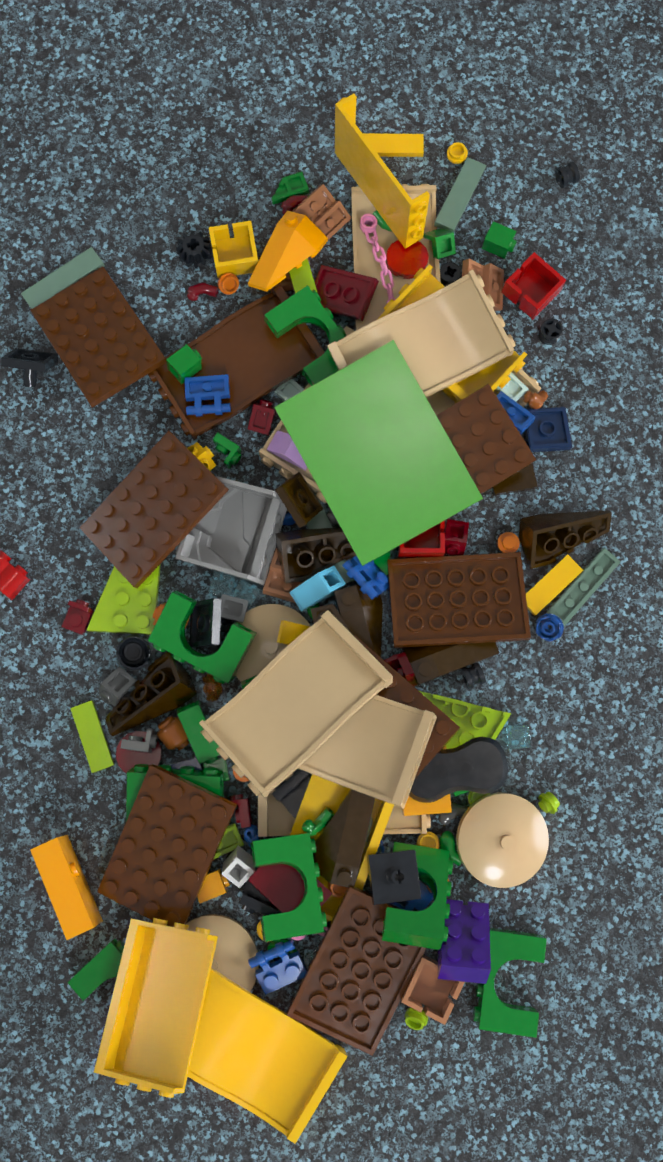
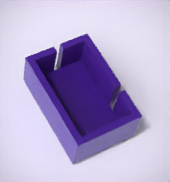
[438,899,491,984]

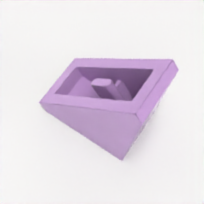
[267,431,308,471]

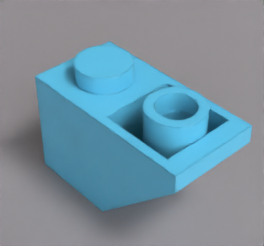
[289,566,346,612]

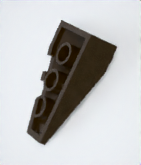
[519,510,612,569]
[275,527,356,584]
[334,585,383,657]
[401,642,500,686]
[105,652,197,736]
[313,789,375,888]

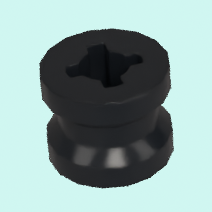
[555,162,580,188]
[440,262,461,287]
[538,318,563,345]
[460,662,486,689]

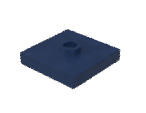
[525,407,572,452]

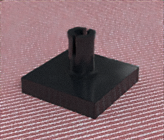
[1,348,58,387]
[189,598,232,648]
[367,850,422,905]

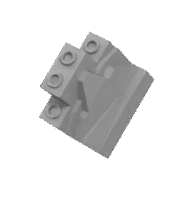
[176,476,287,585]

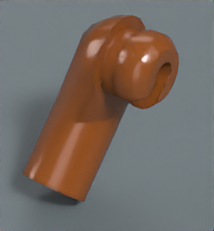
[523,391,548,409]

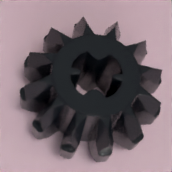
[176,230,212,269]

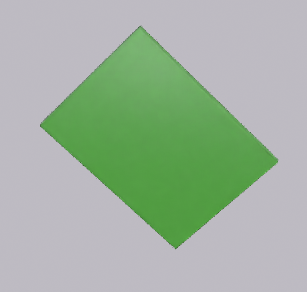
[274,340,483,566]

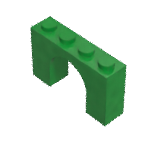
[264,285,346,386]
[148,591,257,684]
[177,675,257,764]
[126,764,224,821]
[251,833,327,942]
[382,842,453,950]
[473,928,547,1038]
[67,939,125,1001]

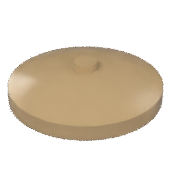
[235,604,311,681]
[456,792,549,888]
[186,914,259,992]

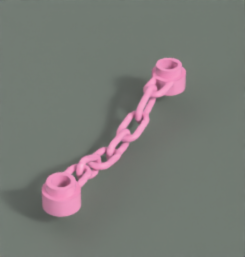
[360,214,396,303]

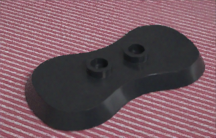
[409,737,508,803]

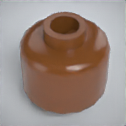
[157,715,189,751]

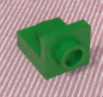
[213,432,242,469]

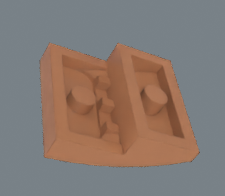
[292,184,352,240]
[462,259,504,311]
[263,548,307,603]

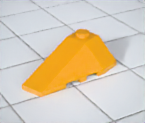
[248,210,328,292]

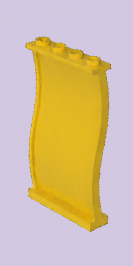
[188,967,348,1144]

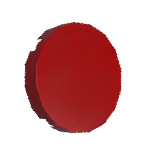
[386,240,429,279]

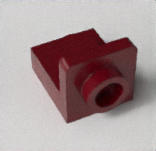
[248,399,277,435]
[445,519,469,556]
[61,599,94,636]
[384,652,417,686]
[229,794,252,828]

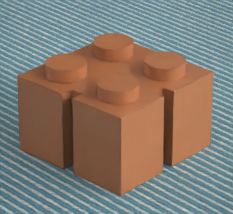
[401,954,465,1025]

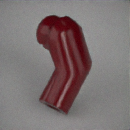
[281,195,309,215]
[187,282,219,301]

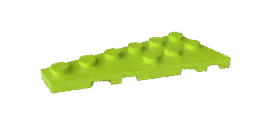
[87,564,161,635]
[418,690,511,749]

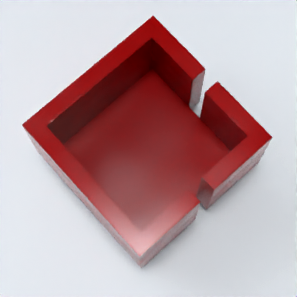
[501,252,566,320]
[398,521,445,558]

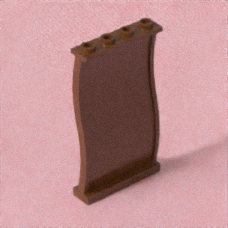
[148,285,325,440]

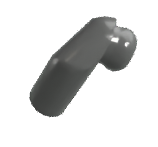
[438,803,468,825]

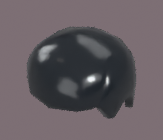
[116,636,151,670]

